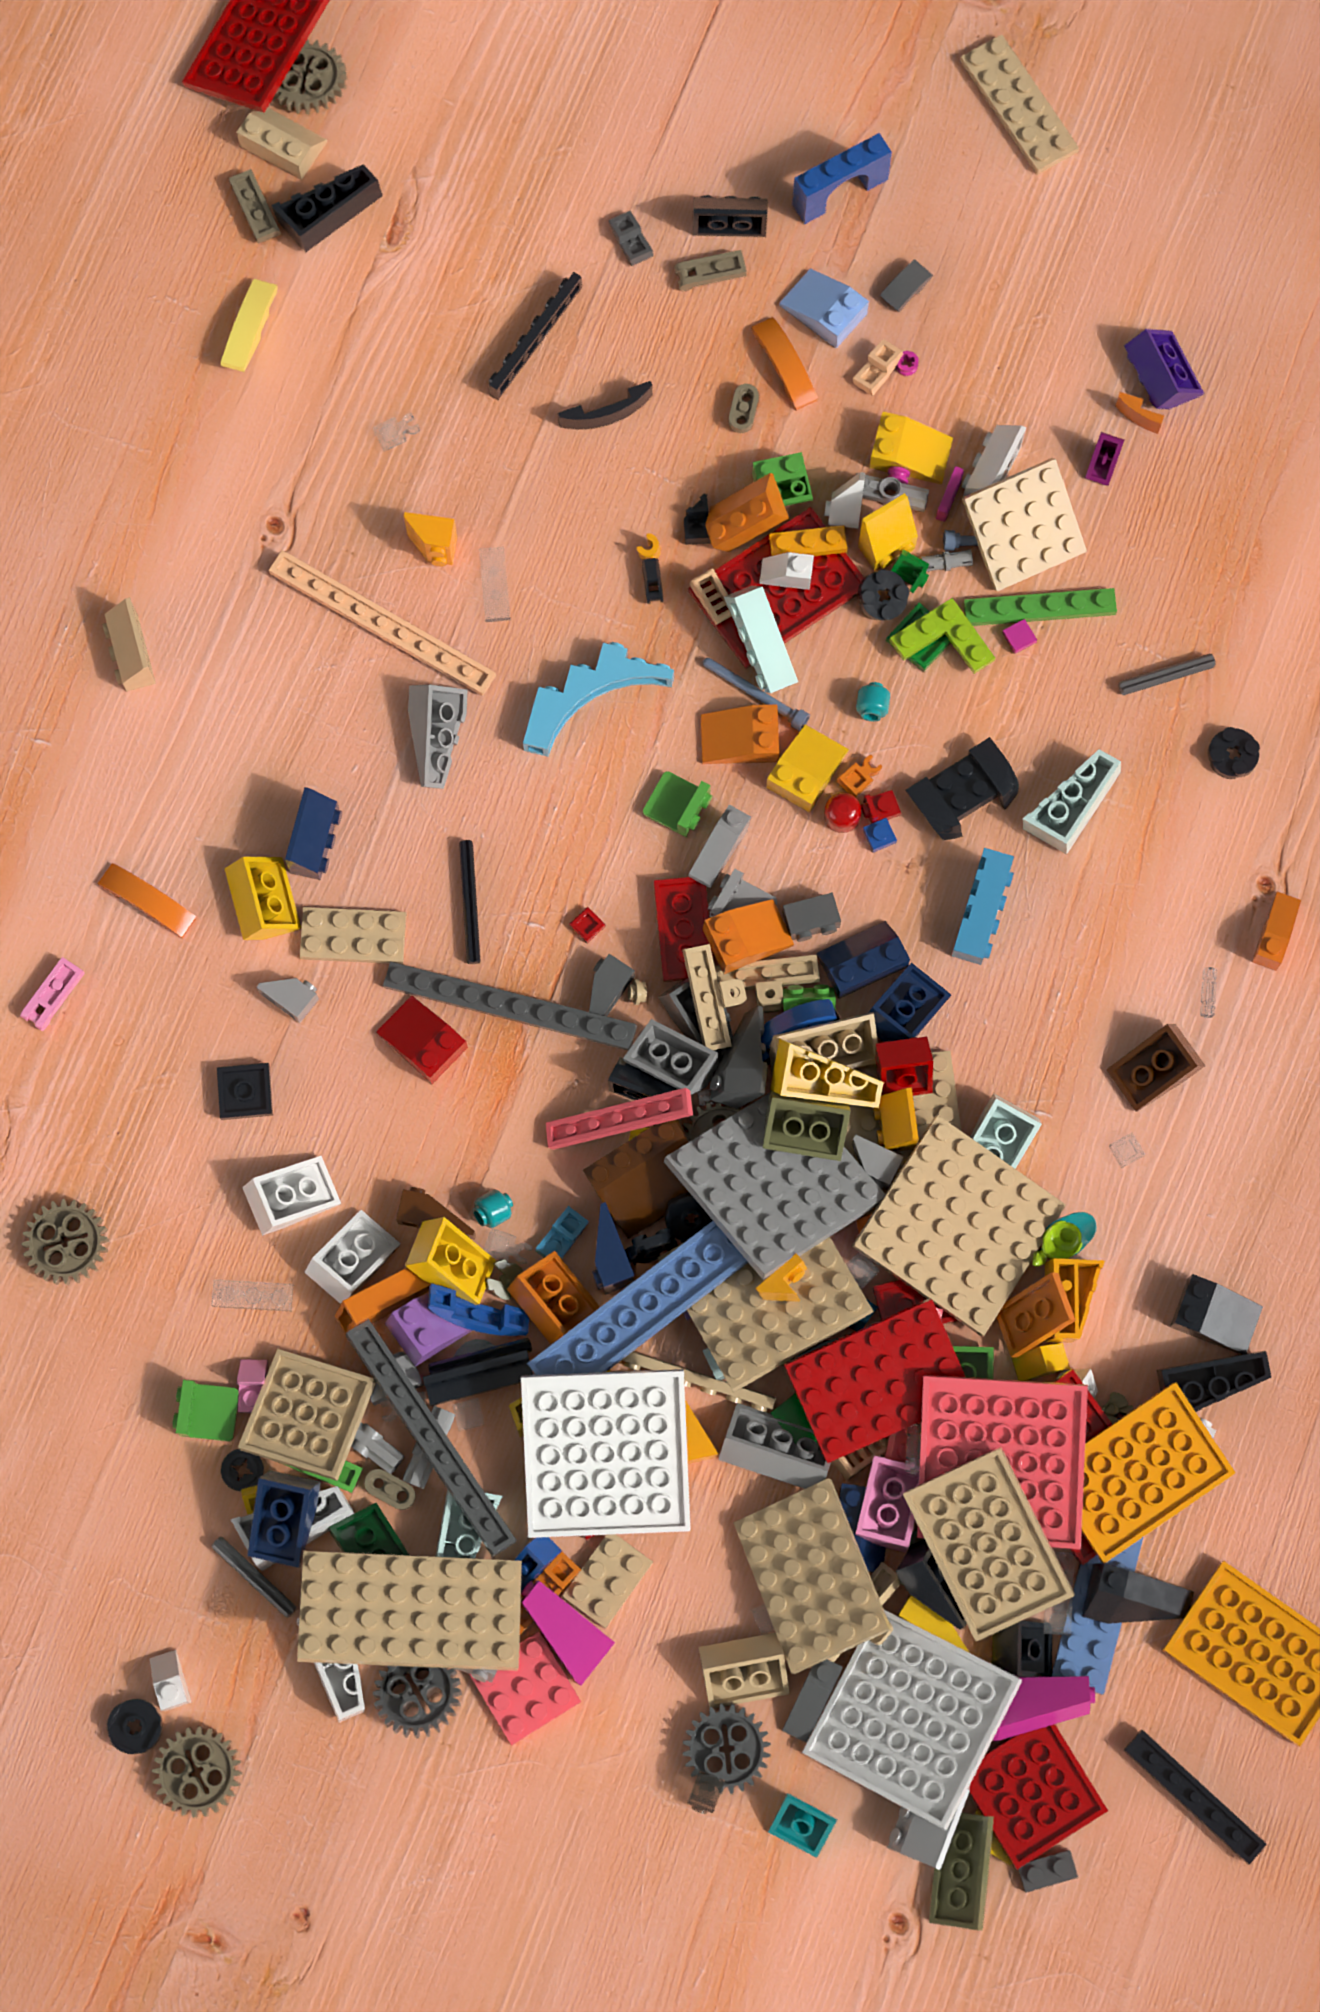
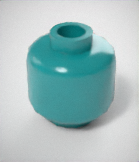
[856,682,891,722]
[472,1189,513,1228]

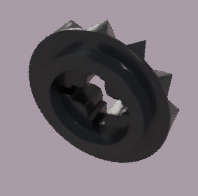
[221,1449,264,1491]

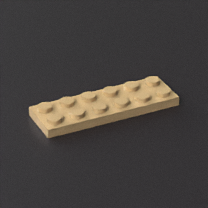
[960,34,1079,175]

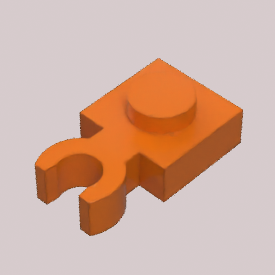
[836,755,882,797]

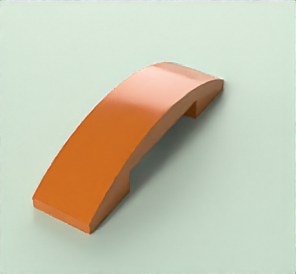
[751,317,818,410]
[97,863,197,938]
[520,1551,581,1635]

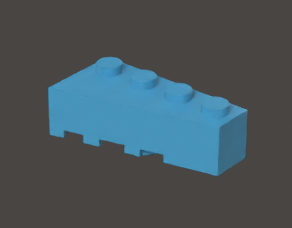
[952,848,1014,965]

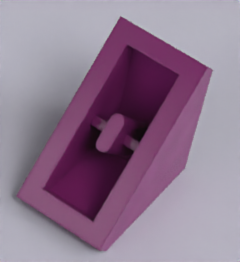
[1085,432,1125,486]

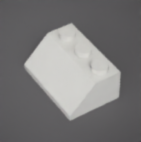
[962,425,1026,497]

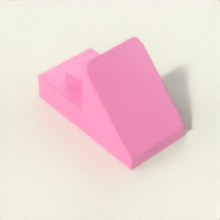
[237,1359,268,1413]

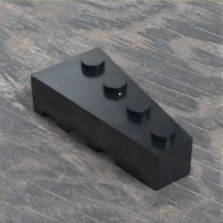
[271,164,383,252]

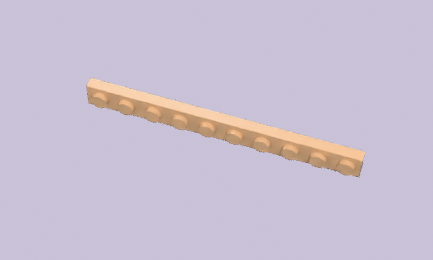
[269,550,496,696]

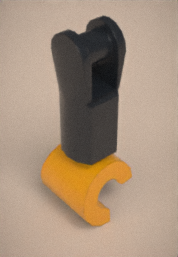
[636,533,664,604]

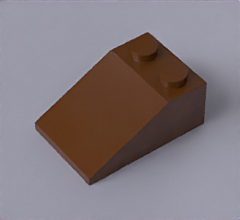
[1106,1024,1205,1112]

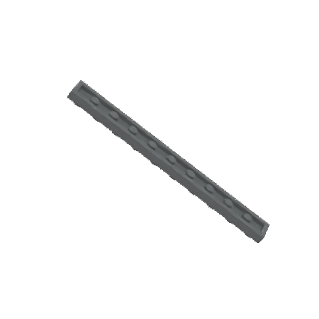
[383,962,637,1051]
[346,1319,516,1557]

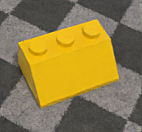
[224,857,301,940]

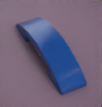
[761,999,837,1062]
[428,1283,529,1336]

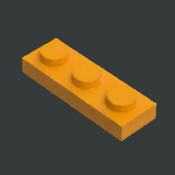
[769,525,847,556]

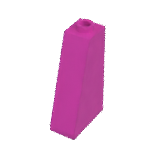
[520,1580,615,1686]
[993,1676,1095,1741]

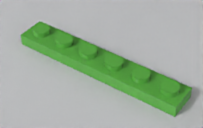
[964,588,1117,626]

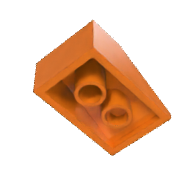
[701,704,779,764]
[702,899,794,975]

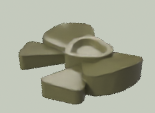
[485,1259,524,1300]
[1102,1392,1134,1424]

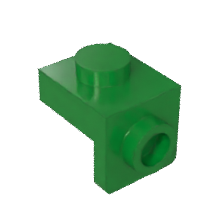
[890,549,929,594]

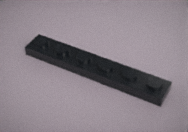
[488,272,582,400]
[1124,1730,1267,1865]

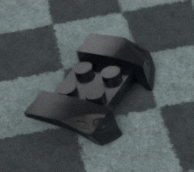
[905,737,1019,840]

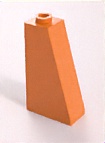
[335,1268,431,1335]

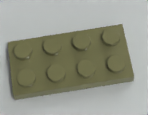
[929,1813,994,1931]

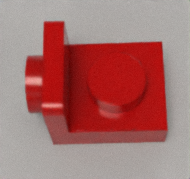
[861,790,901,824]

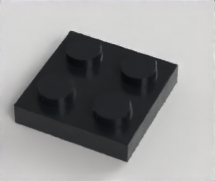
[217,1063,273,1120]

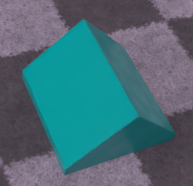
[768,1793,838,1858]

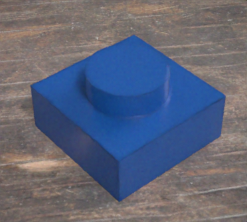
[863,818,897,853]

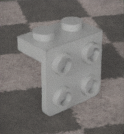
[708,869,777,918]

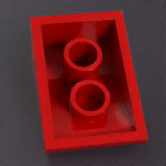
[376,995,468,1084]

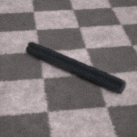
[459,840,481,964]

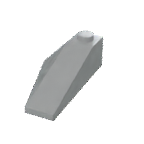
[408,685,468,789]

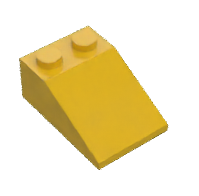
[869,411,953,485]
[858,493,918,571]
[766,724,849,813]
[405,1217,496,1305]

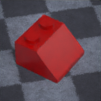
[875,1036,933,1096]

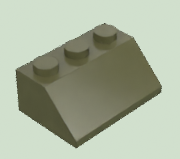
[762,1090,851,1161]

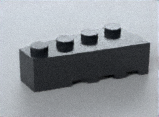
[1156,1351,1272,1412]

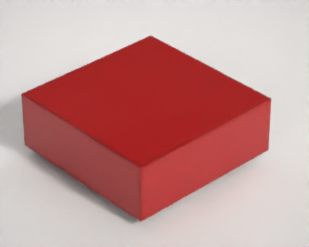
[569,907,606,944]

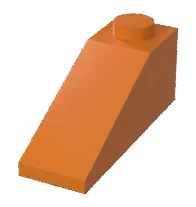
[1252,891,1301,971]

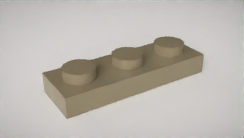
[229,169,281,244]

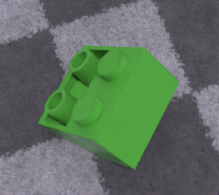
[752,452,813,506]

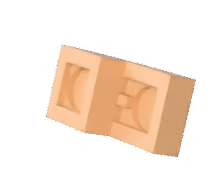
[853,339,903,396]

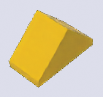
[1011,1343,1070,1381]

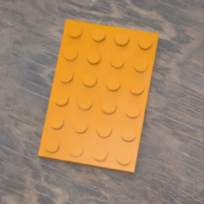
[1082,1382,1236,1563]
[1163,1560,1320,1747]

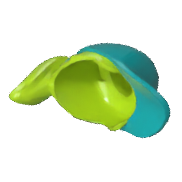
[1032,1212,1097,1266]

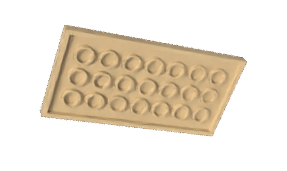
[297,1551,521,1671]

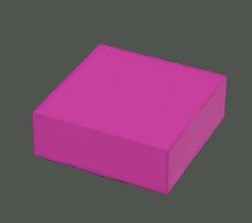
[1002,619,1037,654]

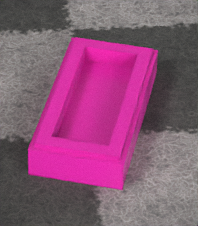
[936,466,964,522]

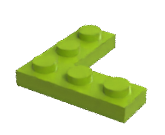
[889,598,995,674]

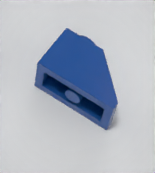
[514,1537,562,1592]

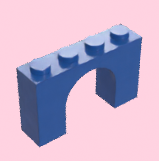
[792,133,892,225]

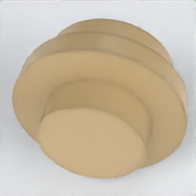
[627,979,647,1005]

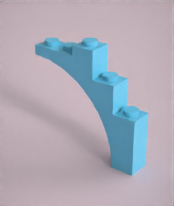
[523,642,674,757]

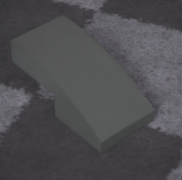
[608,210,654,266]
[880,259,934,312]

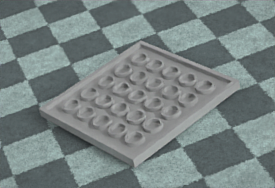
[664,1093,885,1280]

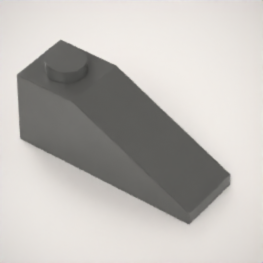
[589,954,635,1017]
[782,1659,843,1743]

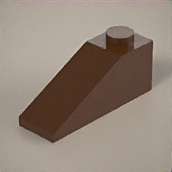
[396,1187,476,1240]

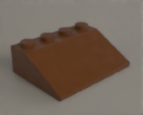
[583,1119,691,1239]

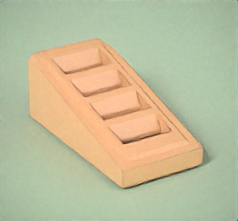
[689,569,732,625]
[832,1438,888,1481]

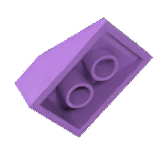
[385,1293,473,1367]

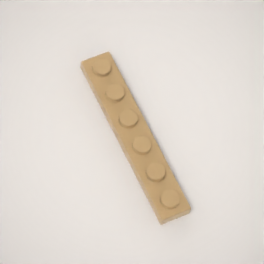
[622,1351,776,1412]

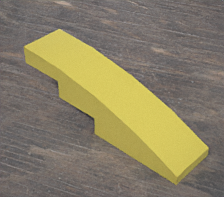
[221,279,277,372]

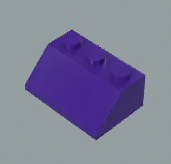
[1124,329,1204,409]

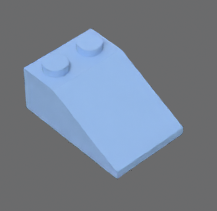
[779,268,869,349]

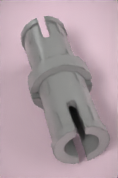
[921,550,973,572]

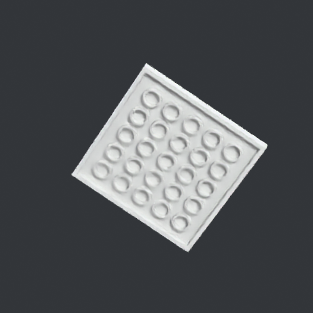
[521,1369,690,1538]
[802,1609,1022,1830]

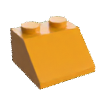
[404,512,457,567]
[873,1088,919,1152]

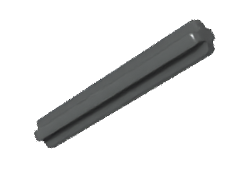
[1118,653,1216,695]
[212,1537,296,1618]

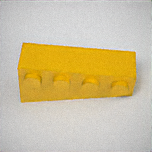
[770,1038,883,1108]

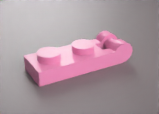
[20,957,85,1031]

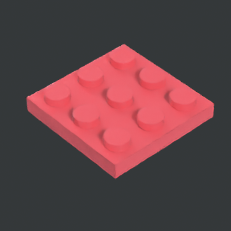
[469,1631,581,1745]

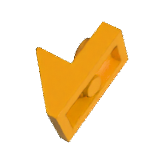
[755,1253,807,1302]

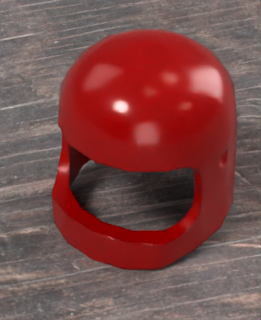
[824,792,861,833]

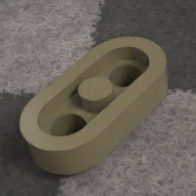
[729,384,759,433]
[365,1469,415,1510]

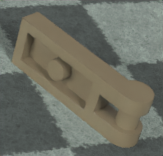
[674,250,747,291]

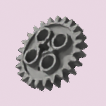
[373,1665,462,1739]
[683,1704,771,1794]

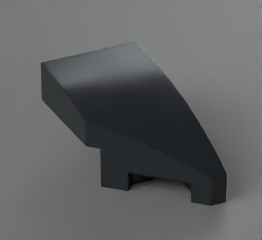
[684,494,710,545]

